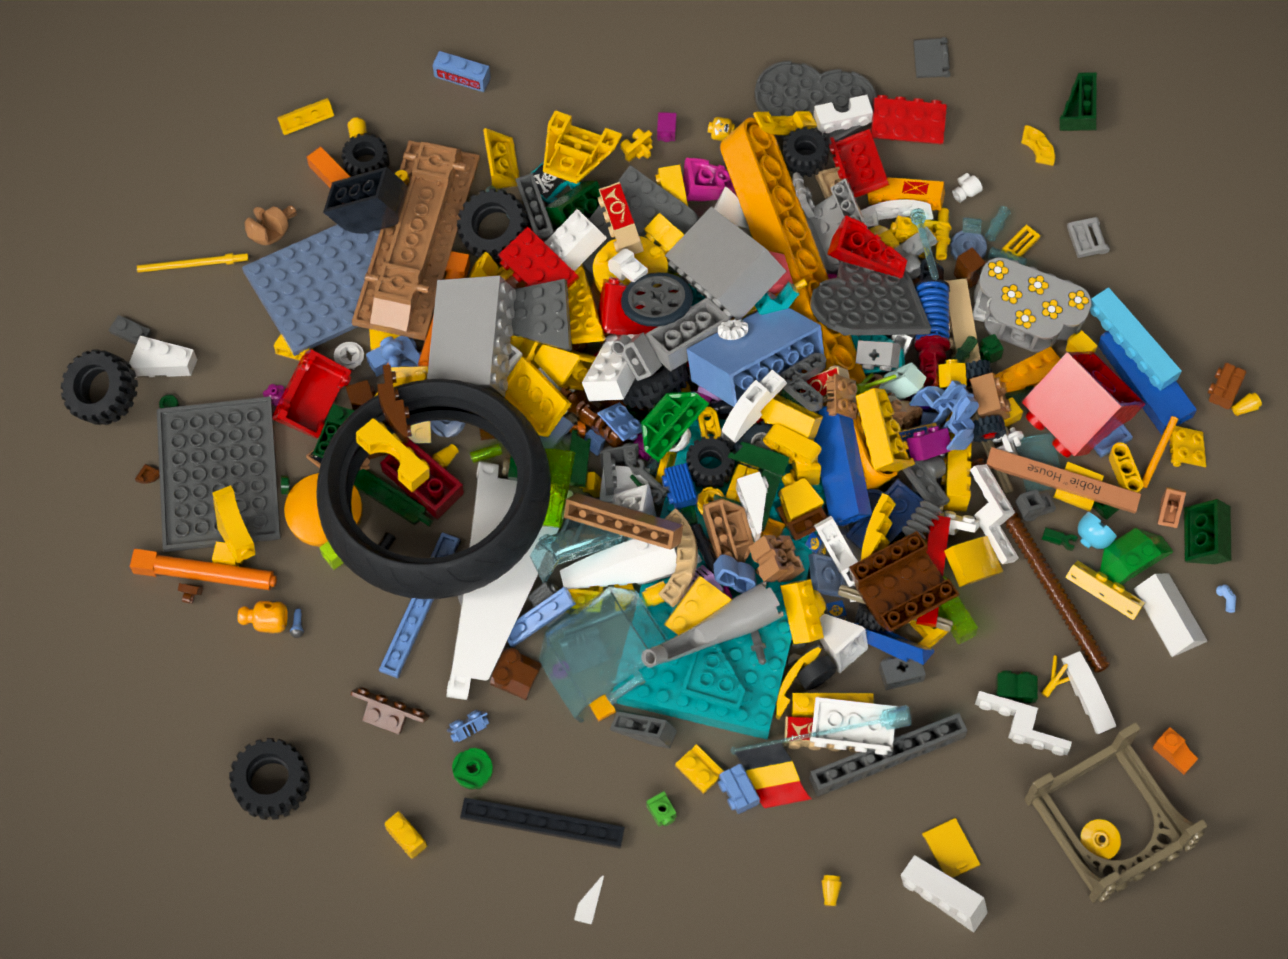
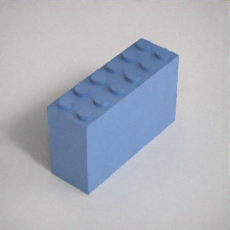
[687,308,824,407]

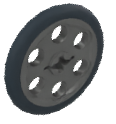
[621,272,693,327]

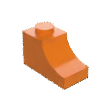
[1153,727,1198,775]

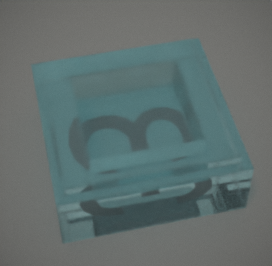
[962,217,982,234]

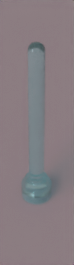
[910,208,939,280]

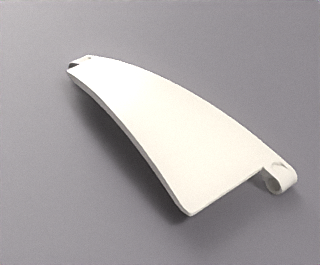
[446,461,573,700]

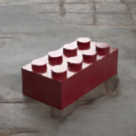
[380,438,464,520]

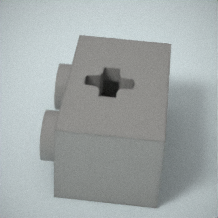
[856,341,901,371]

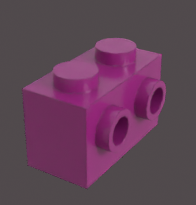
[907,425,952,461]

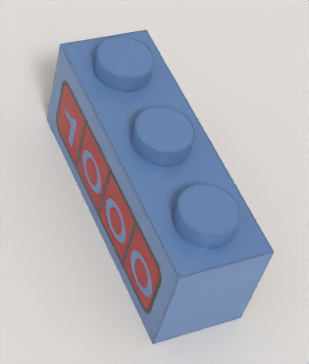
[433,51,491,92]

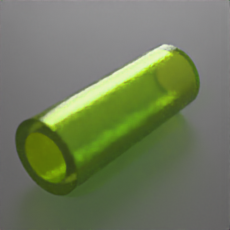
[470,444,502,463]

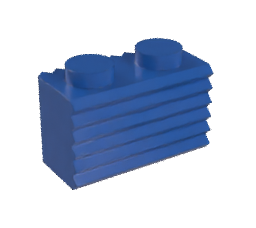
[661,463,698,509]

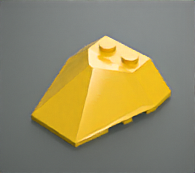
[543,110,622,184]

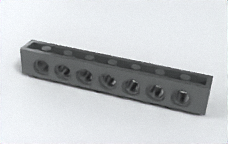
[809,713,968,797]

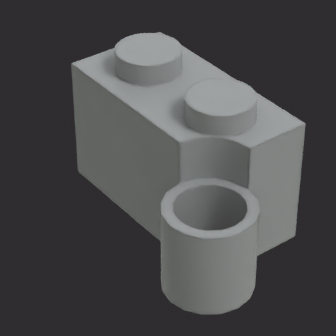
[612,332,662,381]

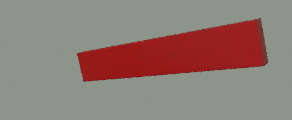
[916,515,951,627]

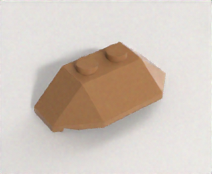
[703,498,754,563]

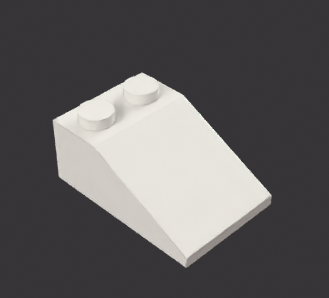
[736,472,768,542]

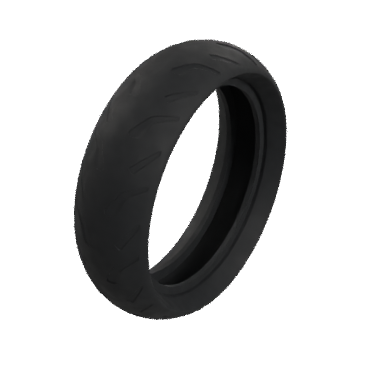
[316,379,551,599]

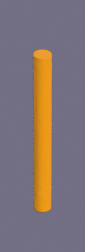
[1142,416,1178,489]

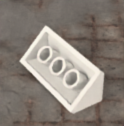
[1134,573,1207,657]

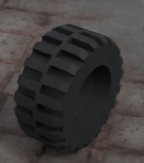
[457,188,531,263]
[61,349,138,425]
[229,738,310,820]

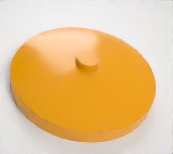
[284,473,363,547]

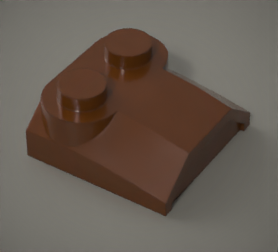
[490,648,543,700]

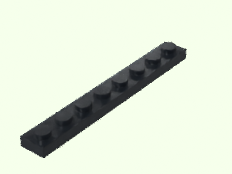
[460,797,625,849]

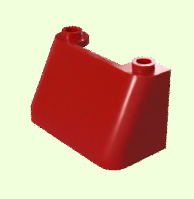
[598,277,678,336]
[272,349,352,439]

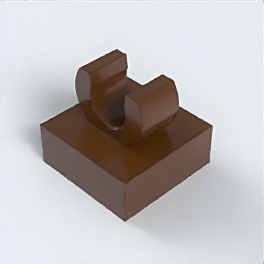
[177,583,203,604]

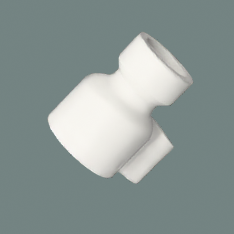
[952,173,983,203]

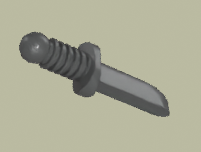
[751,630,766,665]

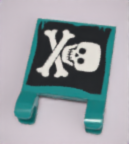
[532,162,580,204]

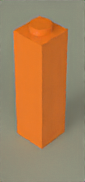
[307,147,350,188]

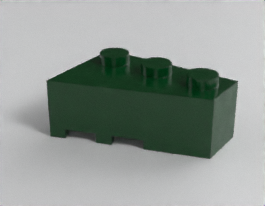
[1059,72,1097,131]

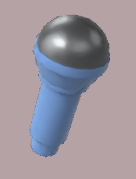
[290,609,304,638]

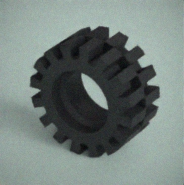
[855,603,887,632]

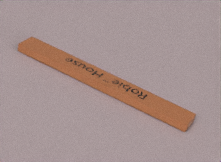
[986,447,1141,514]

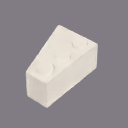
[129,336,197,378]

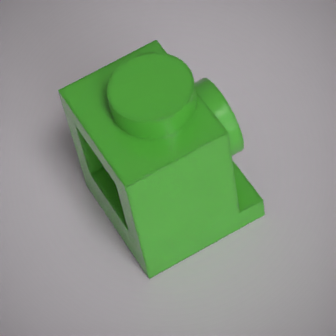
[646,791,676,827]

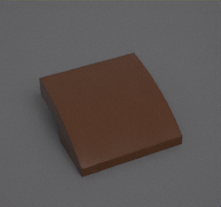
[776,506,827,541]

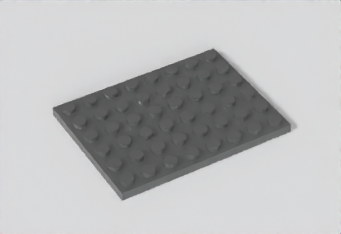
[157,397,281,552]

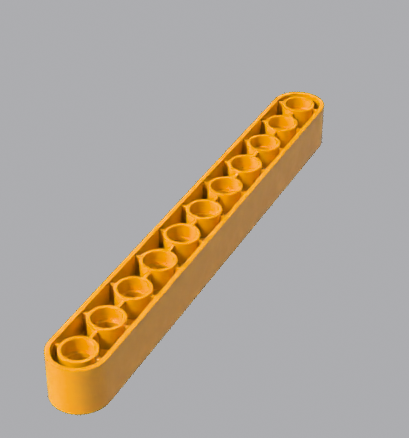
[720,118,898,490]

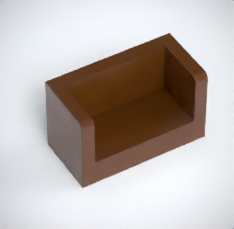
[953,247,985,290]

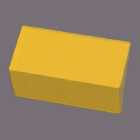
[483,128,520,189]

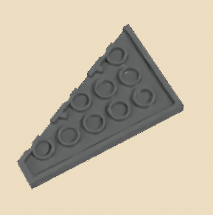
[512,279,572,351]

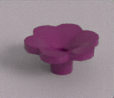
[263,384,285,406]

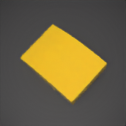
[944,536,1003,587]

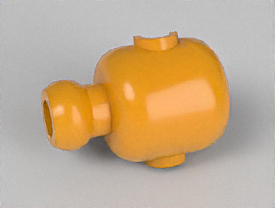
[238,601,288,633]

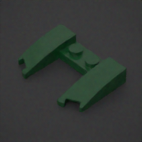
[508,430,591,487]
[713,442,790,532]

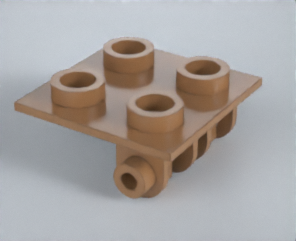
[826,374,857,419]

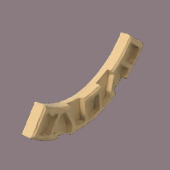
[658,508,698,608]

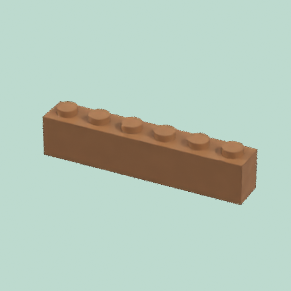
[564,493,683,550]

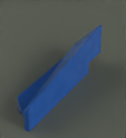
[854,623,934,665]

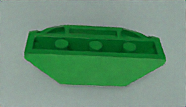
[641,392,709,462]
[1100,528,1174,585]

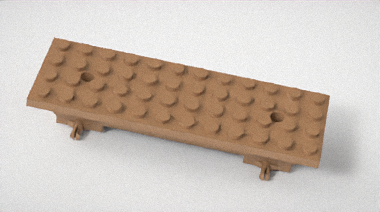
[352,141,480,341]

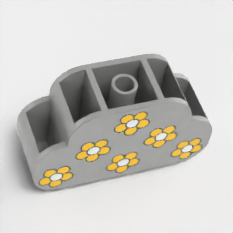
[974,258,1091,353]

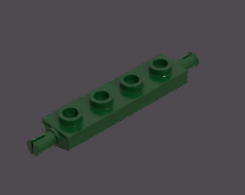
[354,469,434,527]

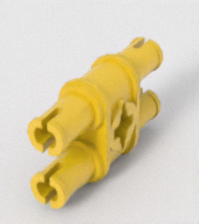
[918,208,951,260]

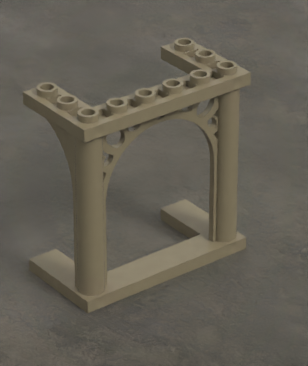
[1024,722,1208,904]

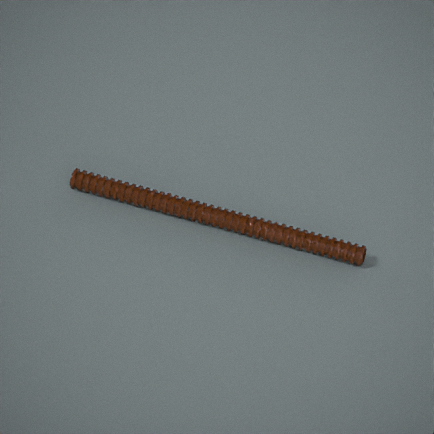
[971,458,1110,673]

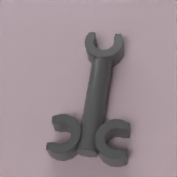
[630,459,669,506]

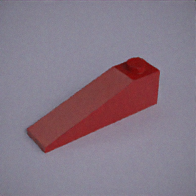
[827,215,907,278]

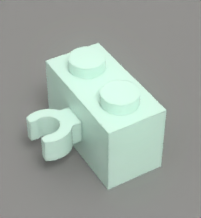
[879,362,927,400]

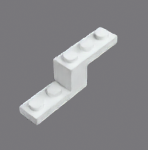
[970,464,1019,564]
[975,691,1072,756]

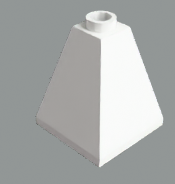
[714,187,751,237]
[612,484,656,516]
[819,614,868,673]

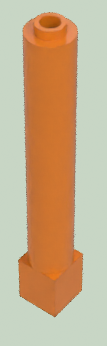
[418,251,470,366]
[129,549,277,590]

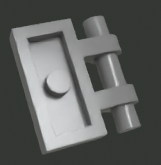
[792,172,816,219]

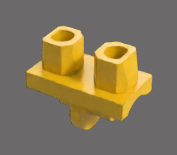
[620,128,653,162]

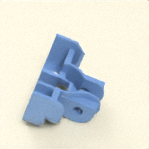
[909,381,979,450]

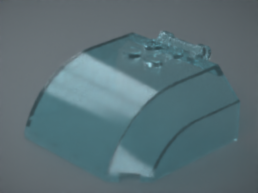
[539,586,669,723]

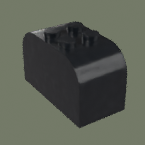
[323,167,408,234]

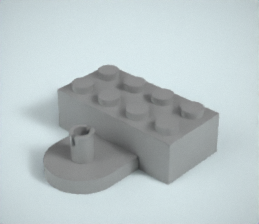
[645,292,730,371]

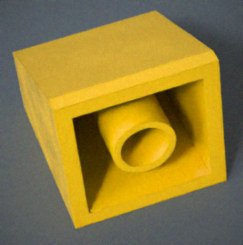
[533,344,596,390]

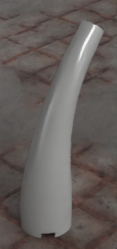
[641,581,784,668]

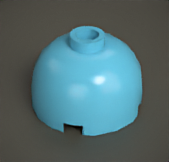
[1077,512,1117,549]

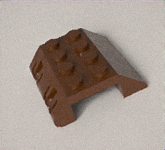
[560,385,649,448]

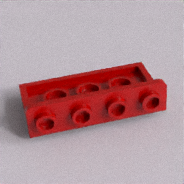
[871,95,947,145]
[829,129,889,198]
[498,227,579,288]

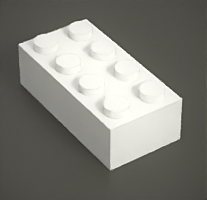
[544,209,607,271]
[582,334,636,401]

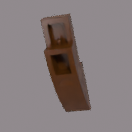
[377,364,412,444]

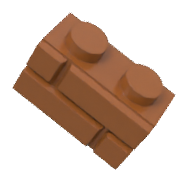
[1208,363,1247,409]

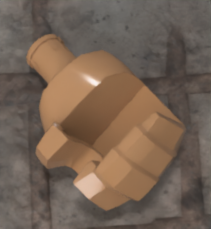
[245,205,297,245]

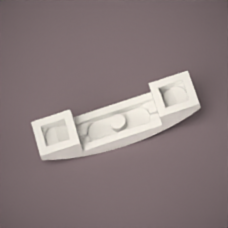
[861,200,933,227]

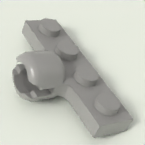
[894,227,938,280]

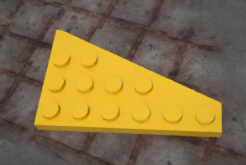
[538,263,605,347]

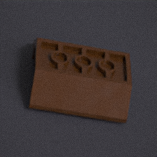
[849,531,960,632]

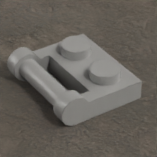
[1067,217,1110,258]

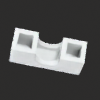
[814,95,873,133]

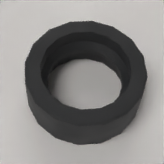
[797,656,837,690]

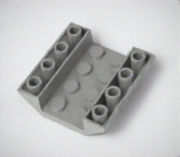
[802,178,868,275]

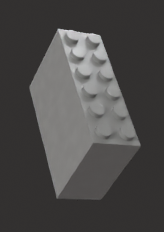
[665,207,786,320]
[427,276,516,397]

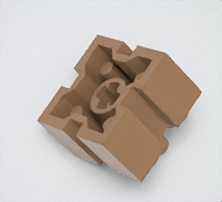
[749,535,805,582]

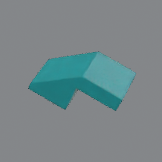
[755,281,799,315]

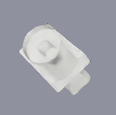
[992,427,1024,455]

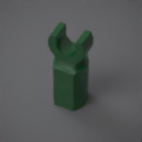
[1041,527,1078,551]

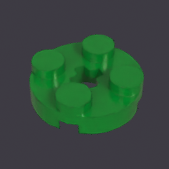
[452,748,493,789]

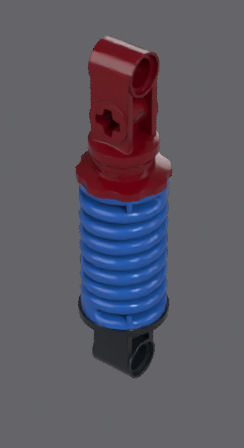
[914,257,951,390]

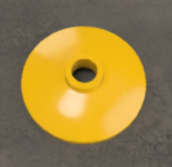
[1080,819,1121,860]

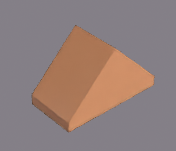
[1158,488,1186,528]

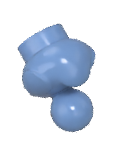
[380,336,404,367]

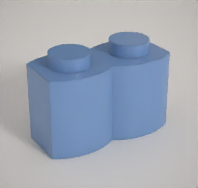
[713,555,756,593]

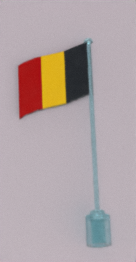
[730,705,912,808]

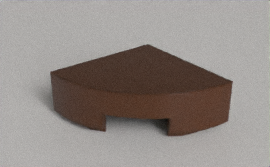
[135,464,160,484]

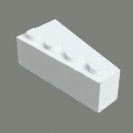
[901,855,988,933]

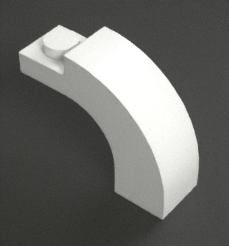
[814,516,858,587]

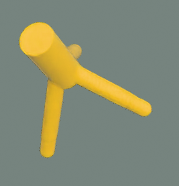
[1041,655,1070,698]

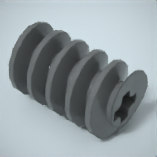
[902,501,943,539]

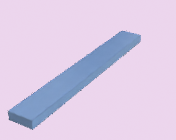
[379,532,460,678]

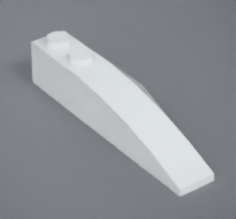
[560,539,677,589]

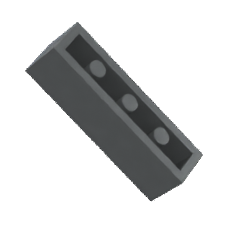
[516,173,554,242]

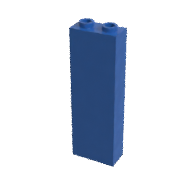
[1098,331,1197,435]
[814,406,872,526]

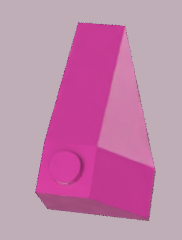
[683,158,737,202]

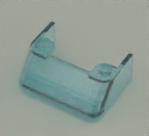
[530,524,625,583]

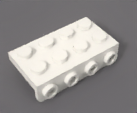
[810,697,897,755]

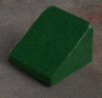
[1092,501,1119,520]

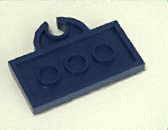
[846,479,924,551]

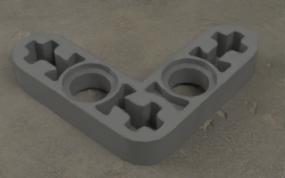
[780,353,826,412]

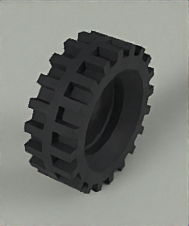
[621,362,689,409]

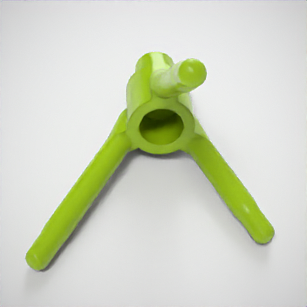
[856,373,897,395]

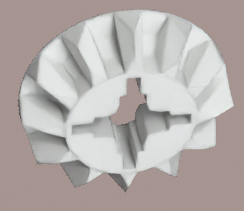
[718,319,749,340]
[334,342,364,370]

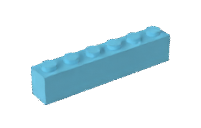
[1089,287,1181,391]

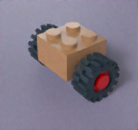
[966,360,1012,442]

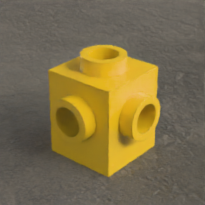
[890,215,919,243]

